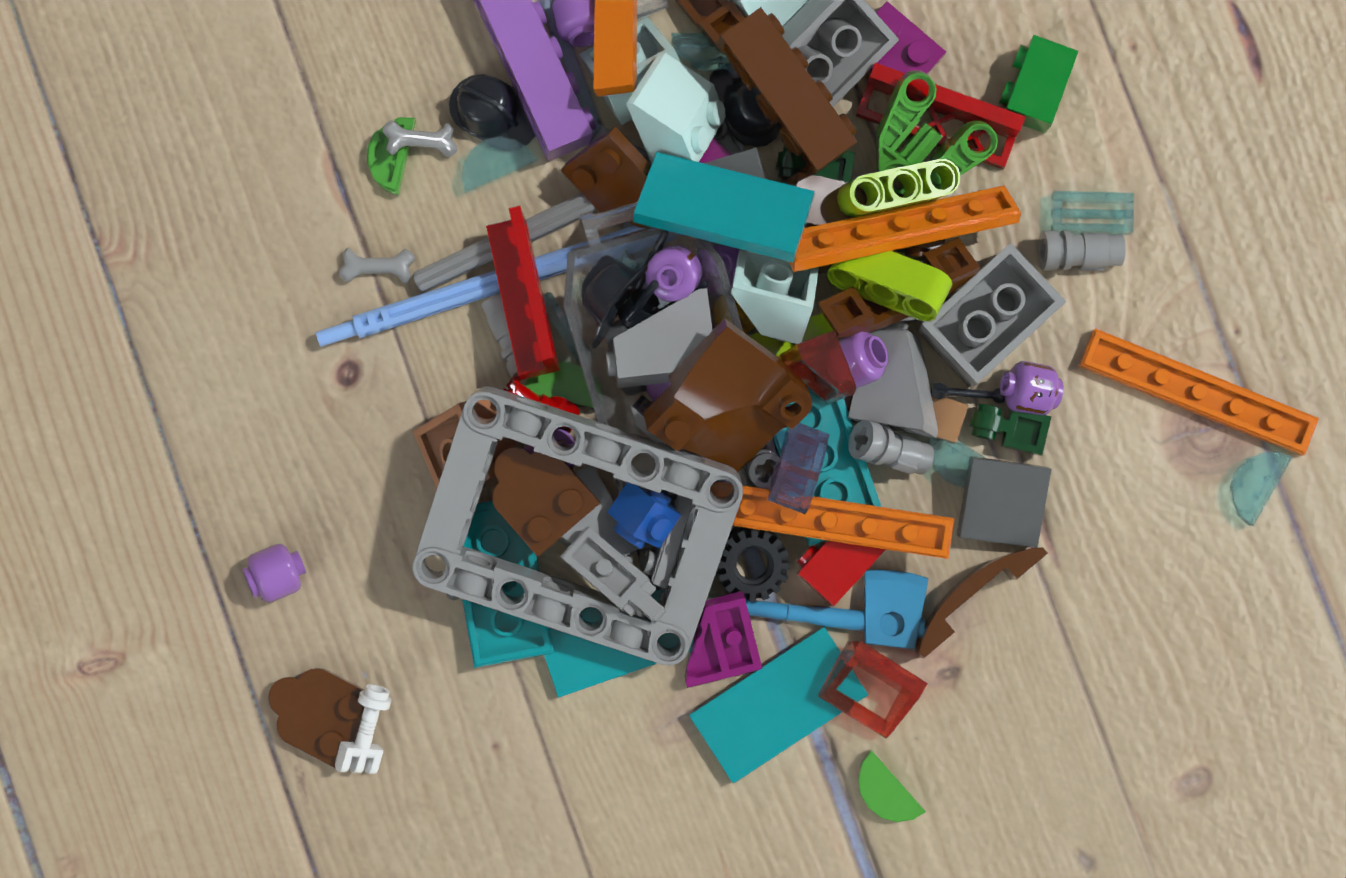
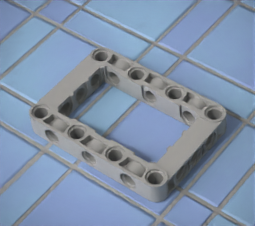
[413,386,743,666]

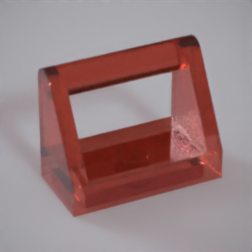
[780,330,856,404]
[818,641,928,739]

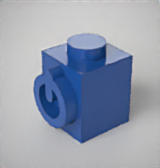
[607,482,682,549]

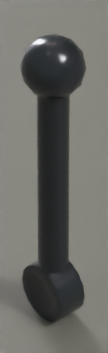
[931,383,1005,403]

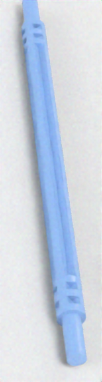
[316,226,682,347]

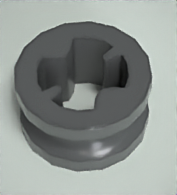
[746,449,785,489]

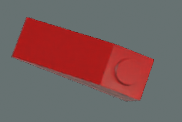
[796,541,886,606]

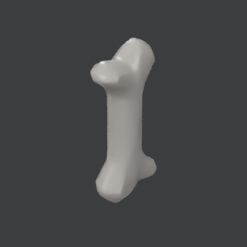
[382,120,458,158]
[339,248,415,284]

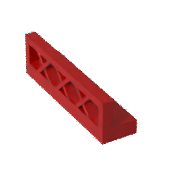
[856,62,1026,169]
[486,206,560,380]

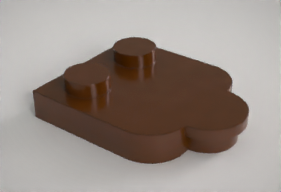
[561,126,651,228]
[492,447,601,557]
[268,668,365,768]

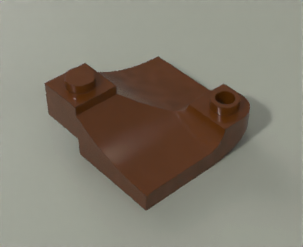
[643,318,812,473]

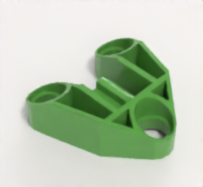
[876,70,998,195]

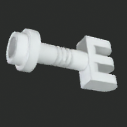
[335,684,392,774]

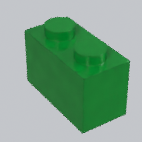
[999,35,1079,133]

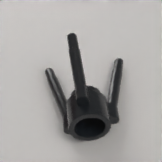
[618,230,708,328]

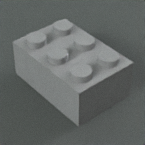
[917,243,1066,389]

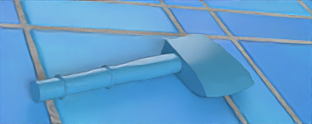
[745,570,929,650]

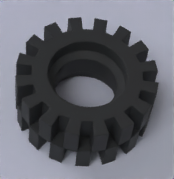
[716,527,790,602]

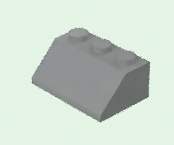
[782,0,899,107]

